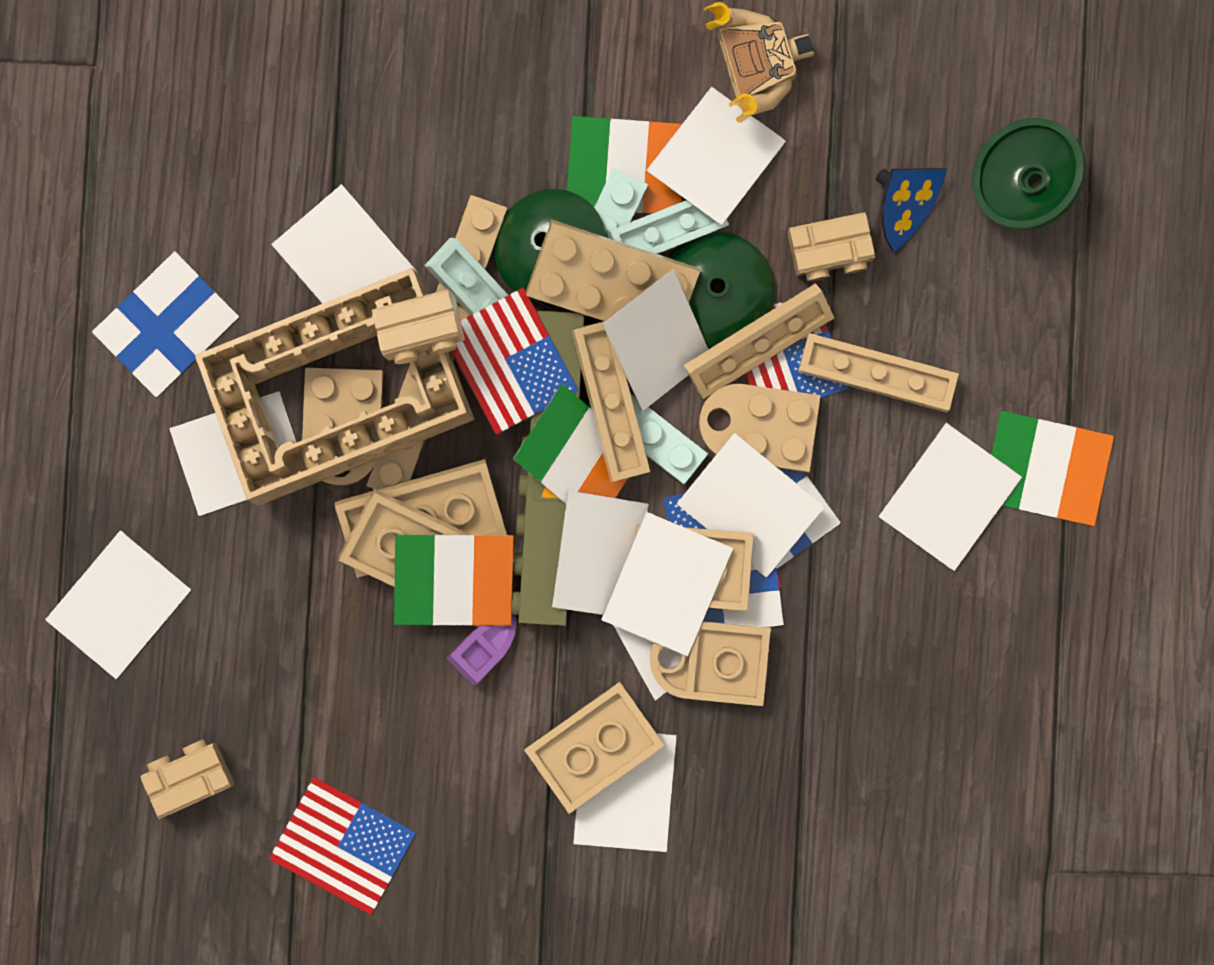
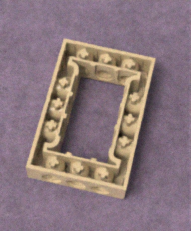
[195,268,475,506]

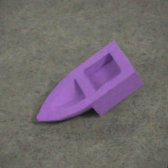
[446,615,517,686]

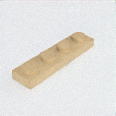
[684,284,835,399]
[571,321,650,482]
[798,333,959,413]

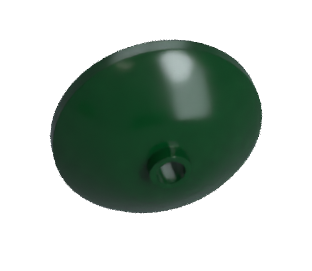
[972,118,1086,231]
[494,189,608,304]
[668,232,774,347]

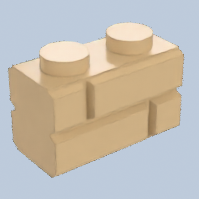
[787,212,875,282]
[372,289,465,364]
[140,739,235,819]

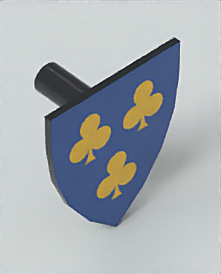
[876,168,947,252]

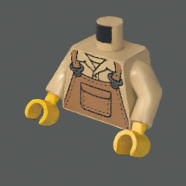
[704,2,814,123]

